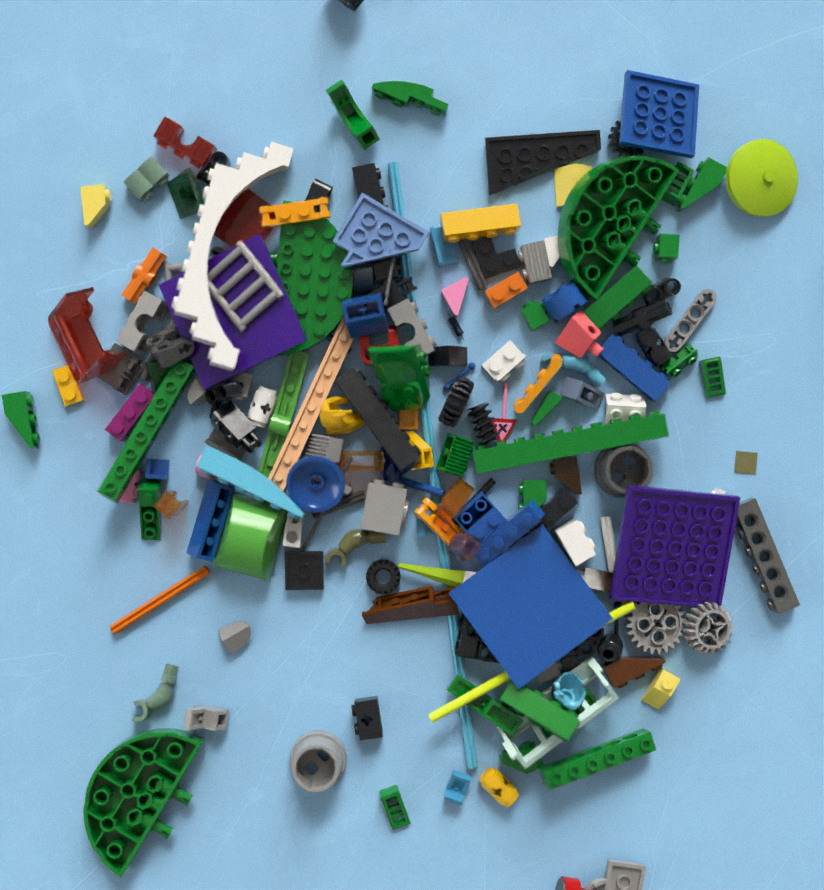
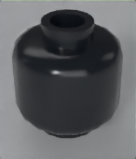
[597,634,624,663]

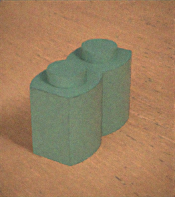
[123,156,170,201]

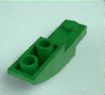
[372,81,448,116]

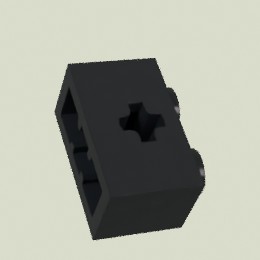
[351,696,383,741]

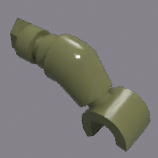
[325,529,386,567]

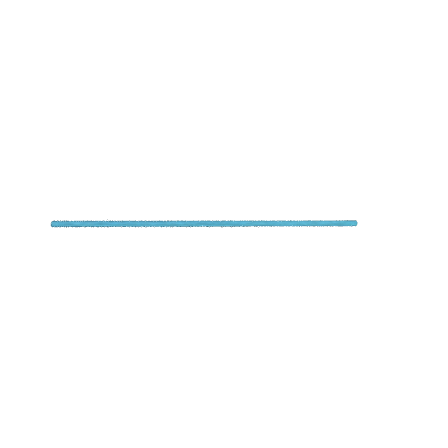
[388,162,478,769]

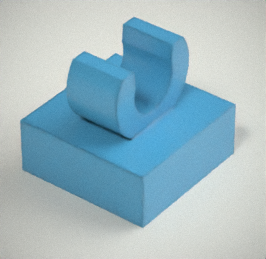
[417,518,433,536]

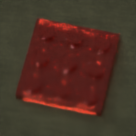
[213,189,276,248]

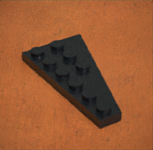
[485,130,601,196]

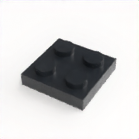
[285,551,324,590]

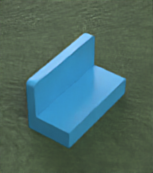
[430,226,458,267]

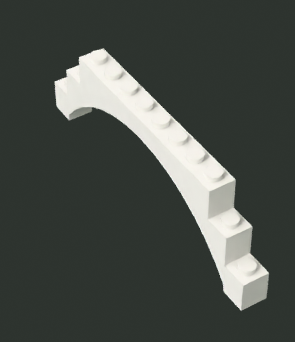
[171,142,293,371]

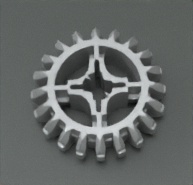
[682,602,734,654]

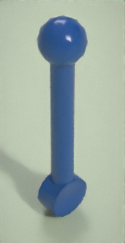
[443,362,475,390]

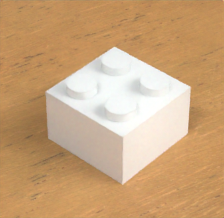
[553,519,596,566]

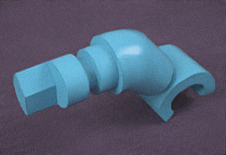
[541,353,606,387]

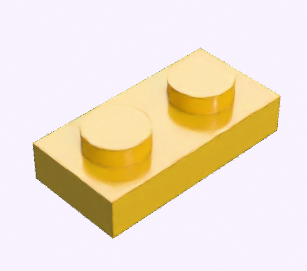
[52,364,84,407]

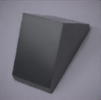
[429,346,467,366]

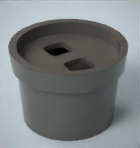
[594,443,653,498]

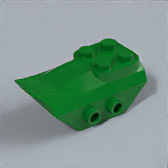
[368,344,431,411]

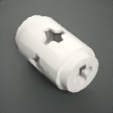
[247,386,278,428]

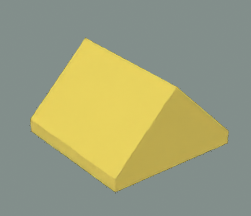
[554,163,592,207]

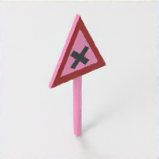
[491,382,517,442]

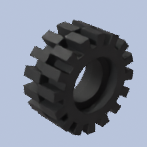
[366,559,401,595]

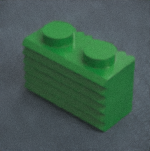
[436,433,474,478]

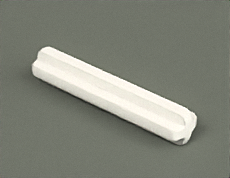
[600,516,616,573]

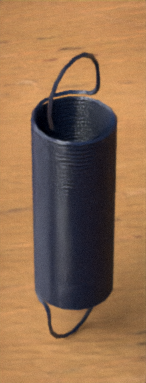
[448,313,464,339]

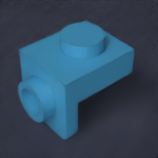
[444,770,471,805]

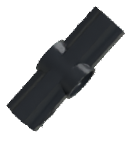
[612,299,673,336]

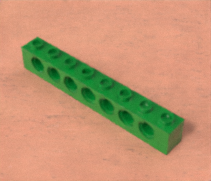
[97,360,195,504]

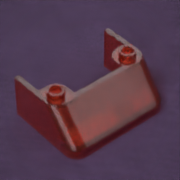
[48,287,126,384]

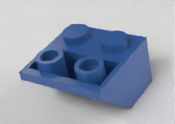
[342,293,389,338]
[453,491,507,546]

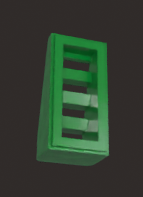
[662,161,695,206]
[699,356,726,398]
[530,391,563,426]
[379,785,411,830]

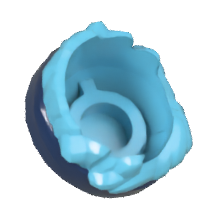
[551,672,586,711]

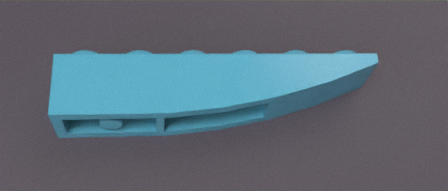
[196,445,305,520]

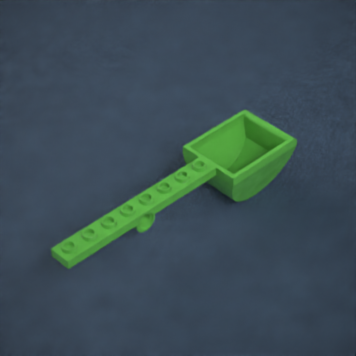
[213,352,310,581]

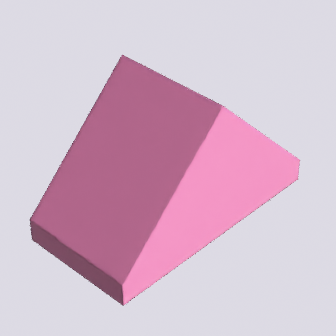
[441,277,469,317]

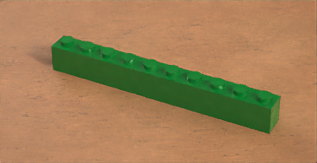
[472,410,669,474]

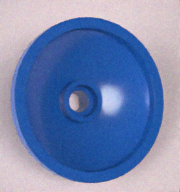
[286,456,345,512]

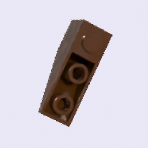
[601,656,666,688]

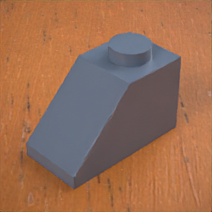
[559,376,605,411]

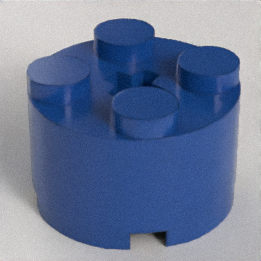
[541,280,588,323]

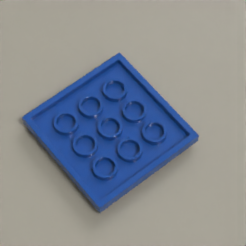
[619,70,699,159]

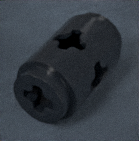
[634,326,671,367]

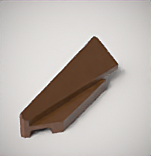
[362,585,459,624]

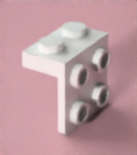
[604,393,646,425]

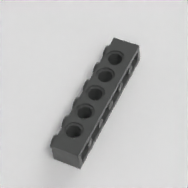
[736,498,800,614]

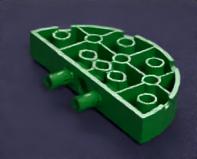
[558,156,679,300]
[270,200,354,356]
[83,728,205,877]

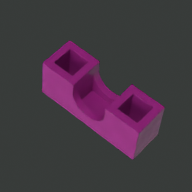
[105,384,155,442]

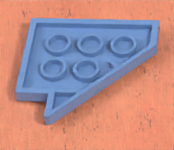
[332,193,429,268]

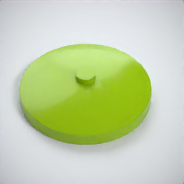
[726,139,798,217]

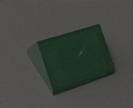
[167,168,205,219]

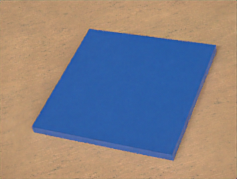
[449,524,613,689]

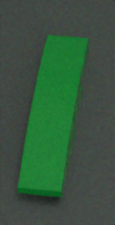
[446,674,523,736]

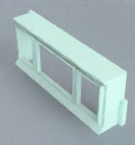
[497,656,619,769]

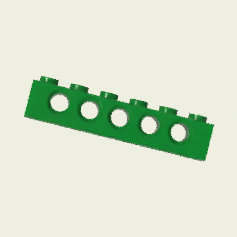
[538,728,656,790]

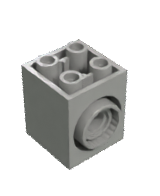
[360,479,409,536]

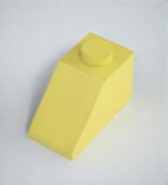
[80,184,112,228]
[641,668,681,709]

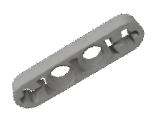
[664,289,716,353]

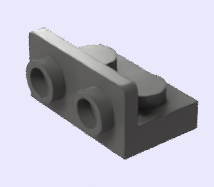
[204,428,251,461]

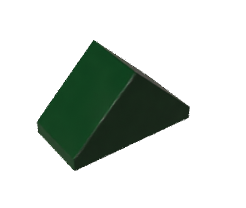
[145,360,172,391]

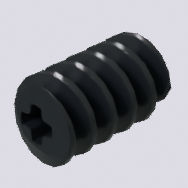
[467,402,500,445]

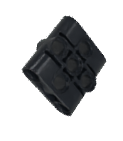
[455,613,500,664]

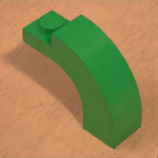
[326,79,380,150]

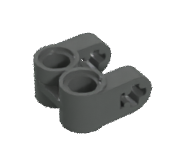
[146,327,195,368]

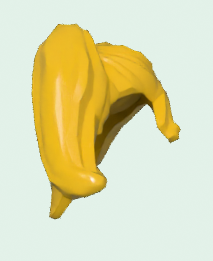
[320,397,365,436]

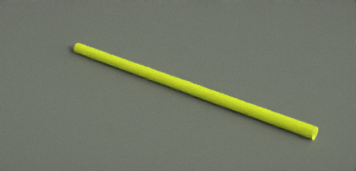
[428,601,636,723]

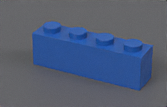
[598,334,670,402]
[186,480,235,562]
[472,499,545,567]

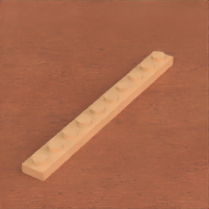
[268,316,354,492]

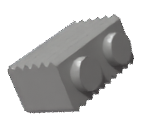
[518,240,552,285]
[304,433,344,462]

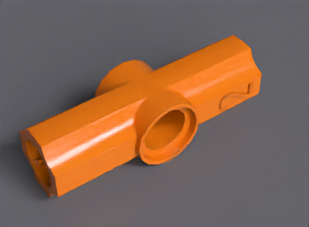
[121,247,167,305]

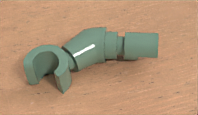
[132,664,178,722]

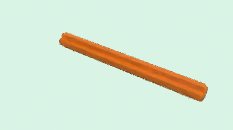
[110,566,210,634]

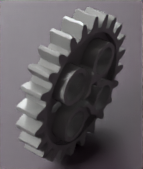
[624,602,687,654]

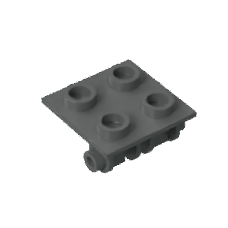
[94,343,145,395]

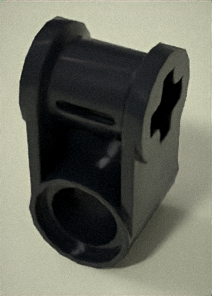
[196,151,231,185]
[305,178,333,213]

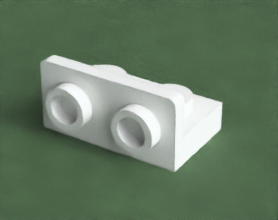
[481,340,526,383]

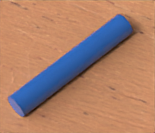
[401,477,445,498]

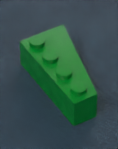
[583,265,652,332]
[500,680,580,743]

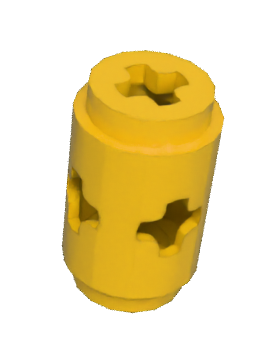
[479,766,519,807]

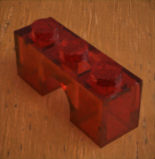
[153,116,217,169]

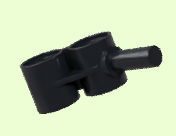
[642,277,681,306]
[205,380,242,419]
[559,628,604,660]

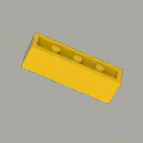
[440,203,521,243]

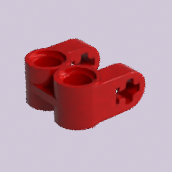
[359,325,399,366]

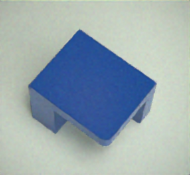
[145,459,170,479]

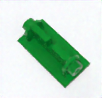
[659,344,698,380]

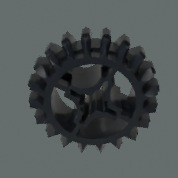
[438,376,474,427]

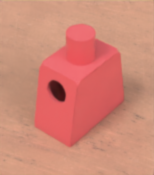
[555,310,604,358]

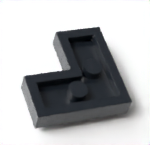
[472,238,521,279]

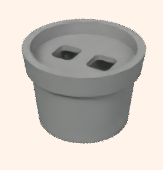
[290,730,347,792]

